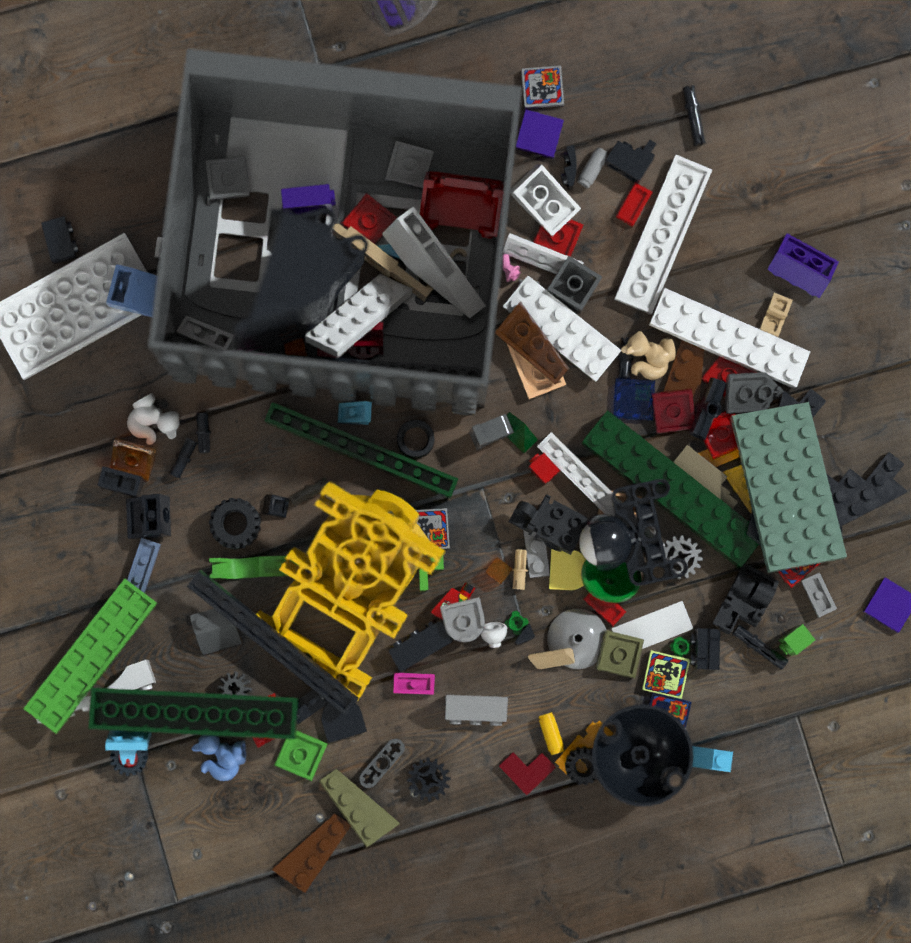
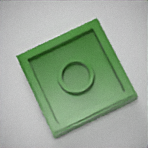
[275,731,328,781]

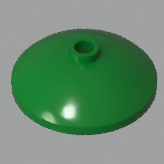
[581,560,642,603]

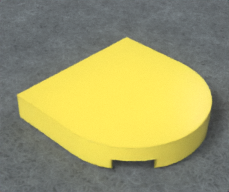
[549,549,586,590]

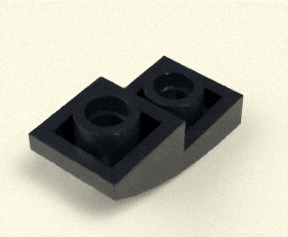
[561,145,577,191]

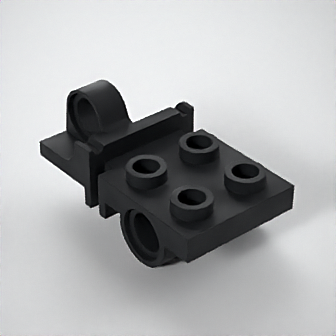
[509,494,589,555]
[712,563,779,635]

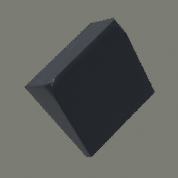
[262,494,290,518]
[515,623,535,645]

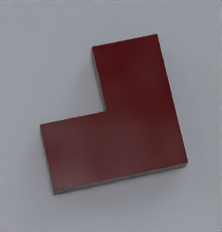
[499,752,556,795]

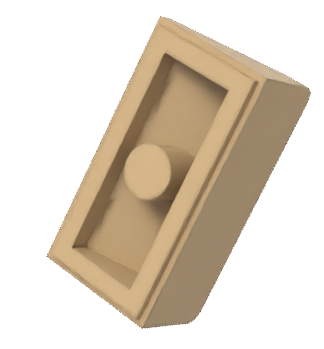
[528,648,575,669]

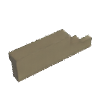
[674,445,738,509]

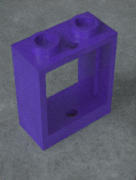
[281,184,336,216]

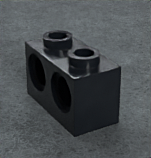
[97,466,144,497]

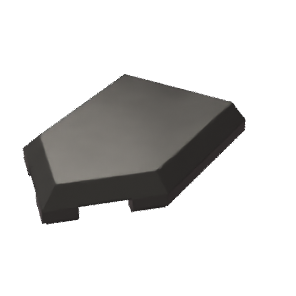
[725,372,784,414]

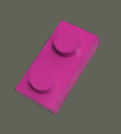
[393,673,435,695]

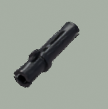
[682,85,706,146]
[732,624,788,670]

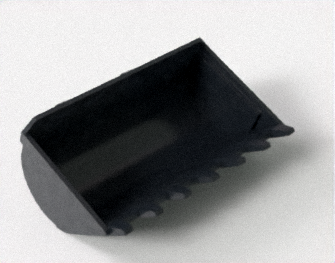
[233,208,369,354]

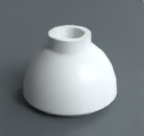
[480,622,507,648]

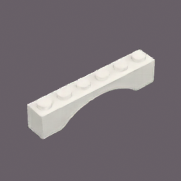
[37,660,156,726]

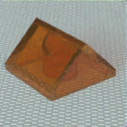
[110,438,157,481]

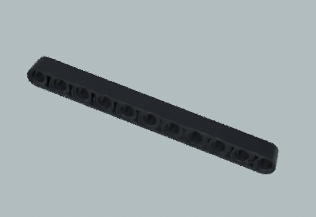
[269,354,482,379]

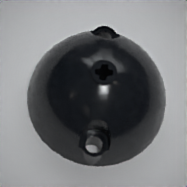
[592,704,694,807]

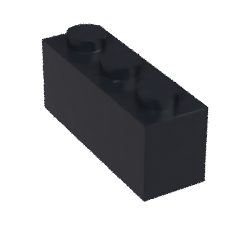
[388,620,453,672]

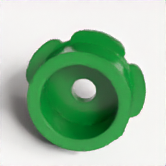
[670,637,690,657]

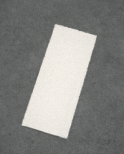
[611,601,693,649]

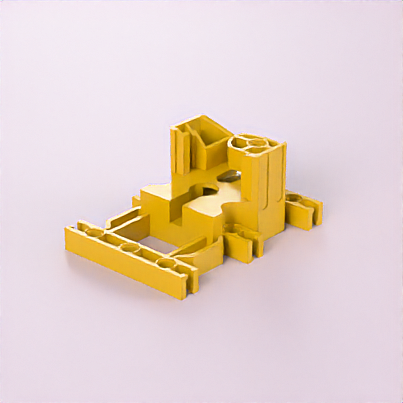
[256,482,445,701]

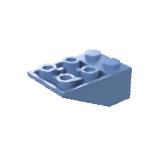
[106,264,158,317]

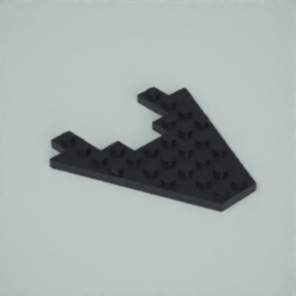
[746,389,907,546]

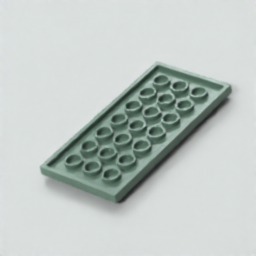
[730,402,847,573]

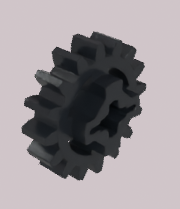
[407,757,451,802]

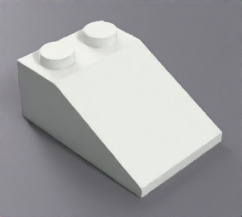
[510,164,581,236]

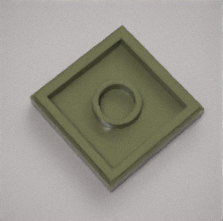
[595,630,644,679]

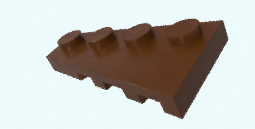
[272,813,351,893]

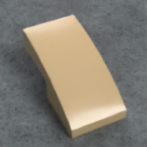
[760,293,793,337]

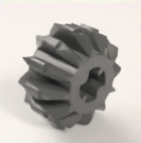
[217,671,252,696]

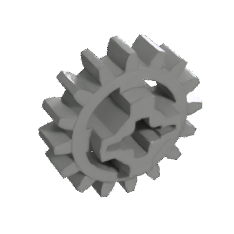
[664,535,703,580]

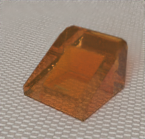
[485,557,512,585]

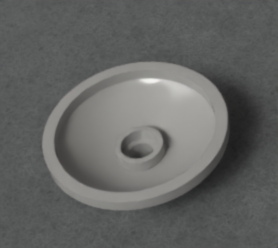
[547,609,606,669]

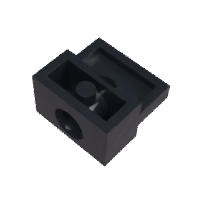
[126,493,171,539]

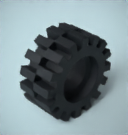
[565,746,598,785]

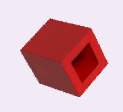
[528,453,560,486]

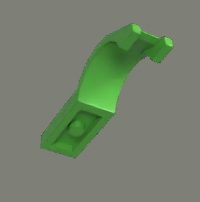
[209,556,299,579]

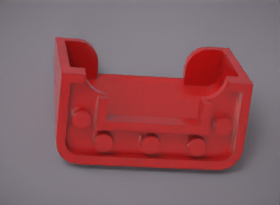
[419,171,505,239]

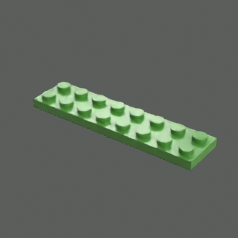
[23,579,158,734]

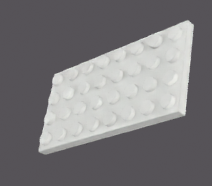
[0,233,147,380]

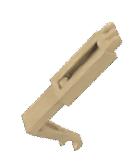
[332,224,467,302]

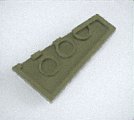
[319,769,400,848]

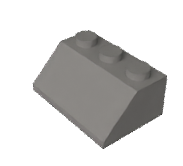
[445,695,508,726]

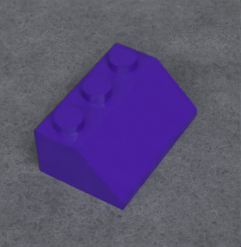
[767,234,839,298]

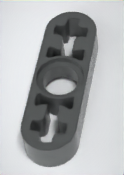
[359,739,405,788]

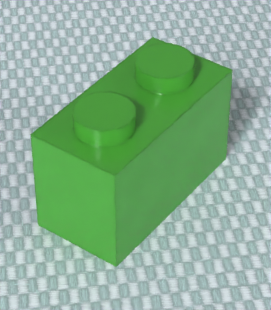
[778,624,815,656]

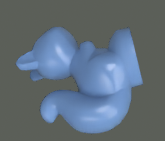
[192,735,246,781]

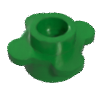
[504,611,529,635]

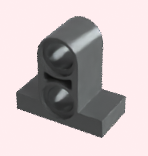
[469,414,514,450]

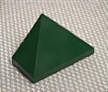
[507,412,538,454]

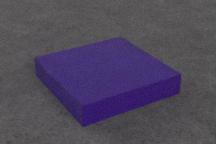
[515,110,564,159]
[863,577,911,633]

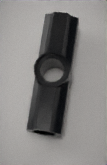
[689,378,726,440]

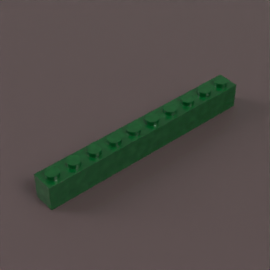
[264,402,459,499]

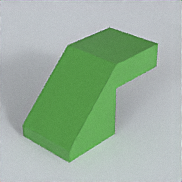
[419,555,444,591]

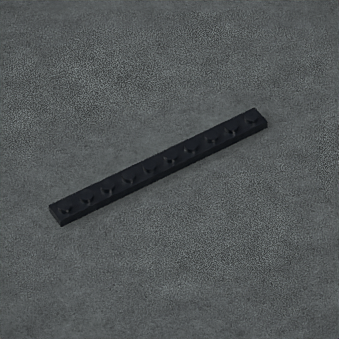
[187,569,359,715]

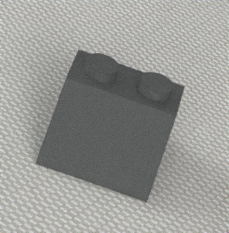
[547,256,602,314]
[190,609,242,655]

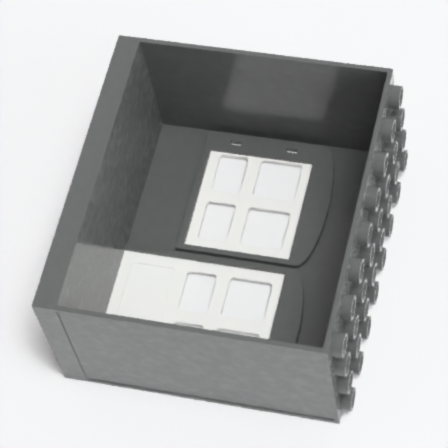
[149,49,522,416]

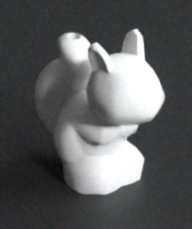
[127,393,179,445]

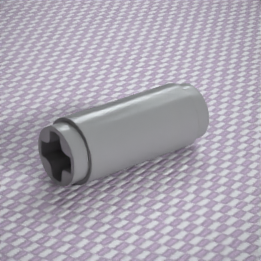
[577,147,609,188]

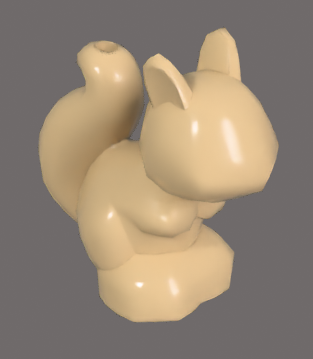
[621,331,675,380]

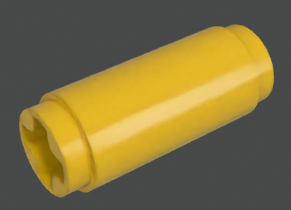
[539,712,564,755]

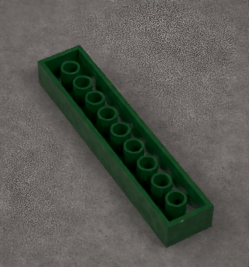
[581,410,759,568]
[88,688,298,739]

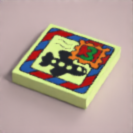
[642,650,690,699]

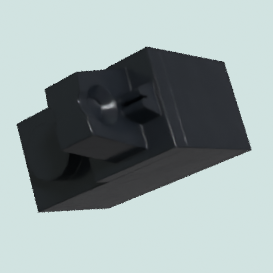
[604,140,656,184]

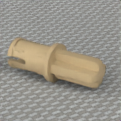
[512,549,528,590]

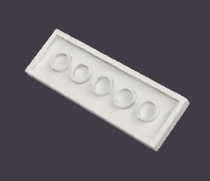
[305,274,412,357]
[503,276,621,382]

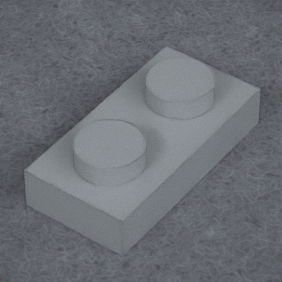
[800,572,837,618]

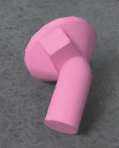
[502,254,521,282]

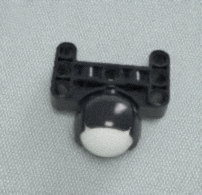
[579,479,688,586]

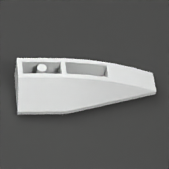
[382,207,486,318]

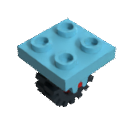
[105,730,151,776]

